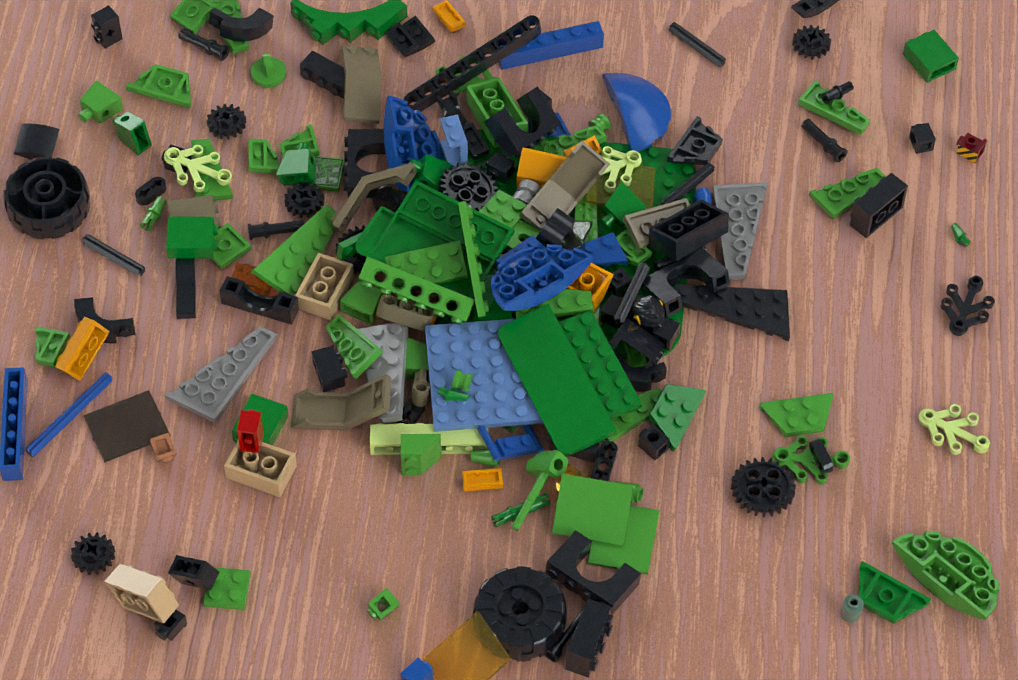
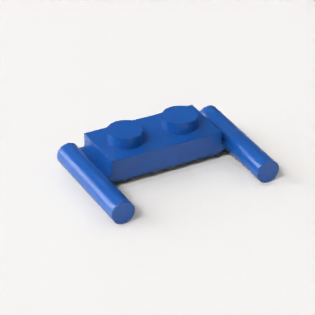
[478,424,544,461]

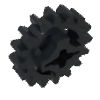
[792,25,831,60]
[207,104,247,140]
[284,181,324,219]
[71,532,116,575]

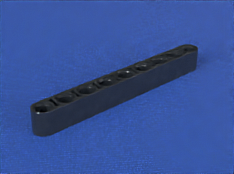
[404,15,541,112]

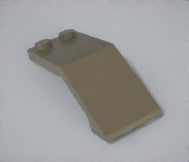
[342,45,382,124]
[519,140,610,231]
[332,163,417,233]
[292,374,391,430]

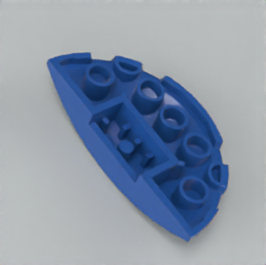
[602,73,671,152]
[384,96,443,192]
[491,244,593,311]

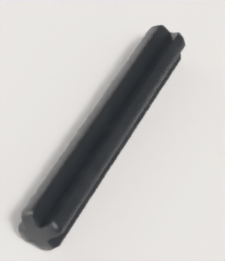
[669,22,726,67]
[660,162,715,205]
[82,234,145,276]
[613,263,650,325]

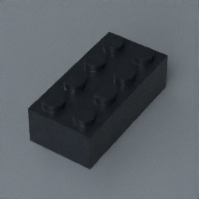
[649,199,729,261]

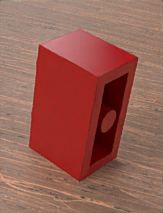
[237,410,264,453]

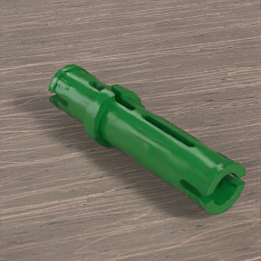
[491,493,550,528]

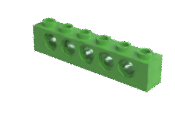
[358,257,475,324]

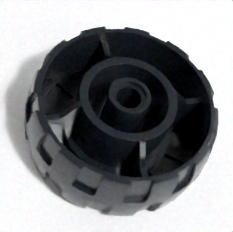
[3,157,90,240]
[473,566,567,662]

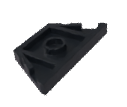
[667,116,723,165]

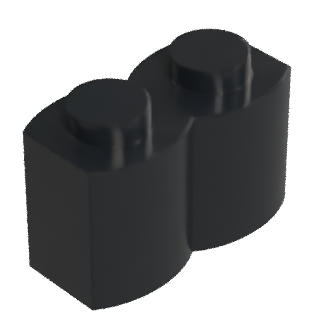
[536,208,576,247]

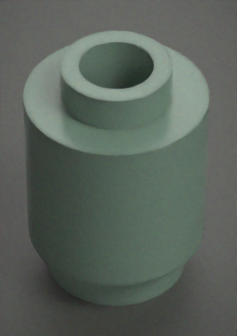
[841,595,864,623]

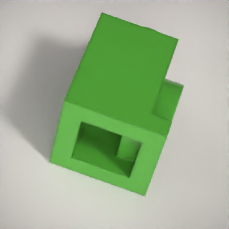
[367,588,400,621]

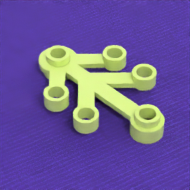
[164,145,232,192]
[601,146,642,192]
[919,404,990,455]

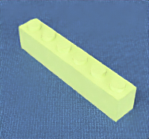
[370,423,489,455]

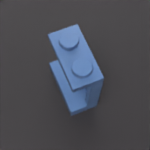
[440,114,468,167]

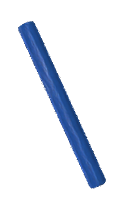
[26,372,113,457]

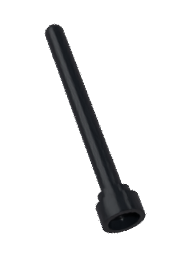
[545,604,586,662]

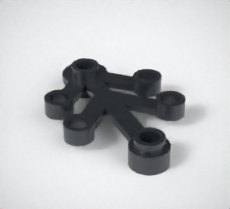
[940,275,995,336]

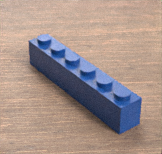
[499,21,604,70]
[0,367,28,481]

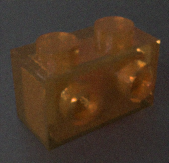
[232,263,272,296]

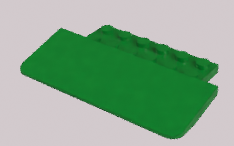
[355,180,515,314]
[498,303,642,455]

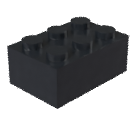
[850,173,908,238]
[565,599,614,678]

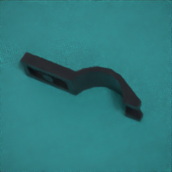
[436,90,490,160]
[176,258,196,319]

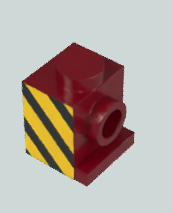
[956,133,987,163]

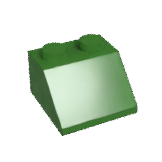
[401,434,441,476]

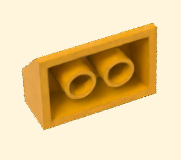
[517,147,567,188]
[566,263,613,313]
[55,317,110,381]

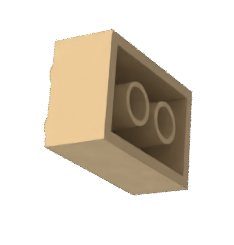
[295,253,354,320]
[224,441,297,497]
[104,564,179,623]

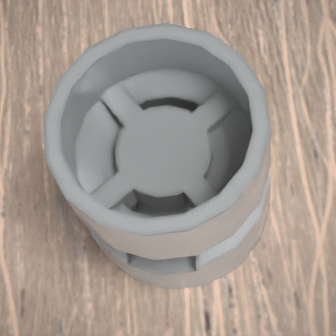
[513,179,541,205]

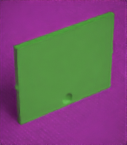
[552,474,633,545]
[588,505,660,575]

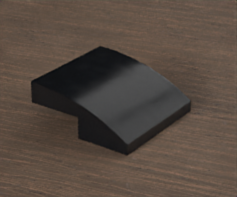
[385,15,436,57]
[14,123,59,160]

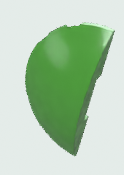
[892,531,999,620]

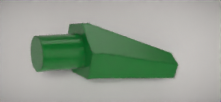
[951,222,971,247]
[438,387,470,401]

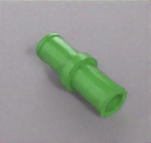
[140,196,167,231]

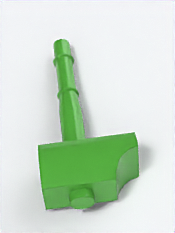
[511,450,568,531]

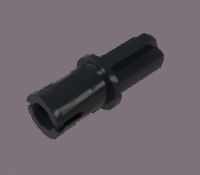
[821,81,854,104]

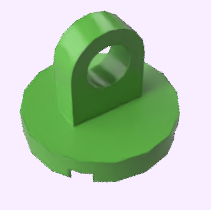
[251,53,286,88]

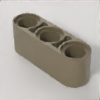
[376,294,434,331]

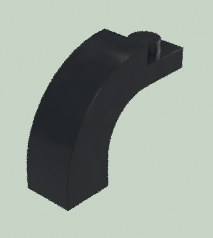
[209,8,274,41]
[74,297,136,344]
[612,348,667,392]

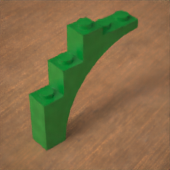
[290,0,408,45]

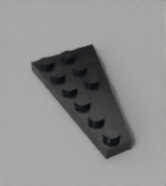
[674,284,790,341]

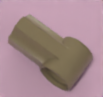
[412,369,430,407]

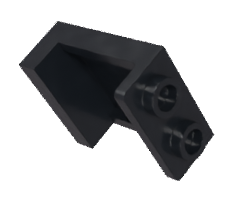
[609,318,666,370]

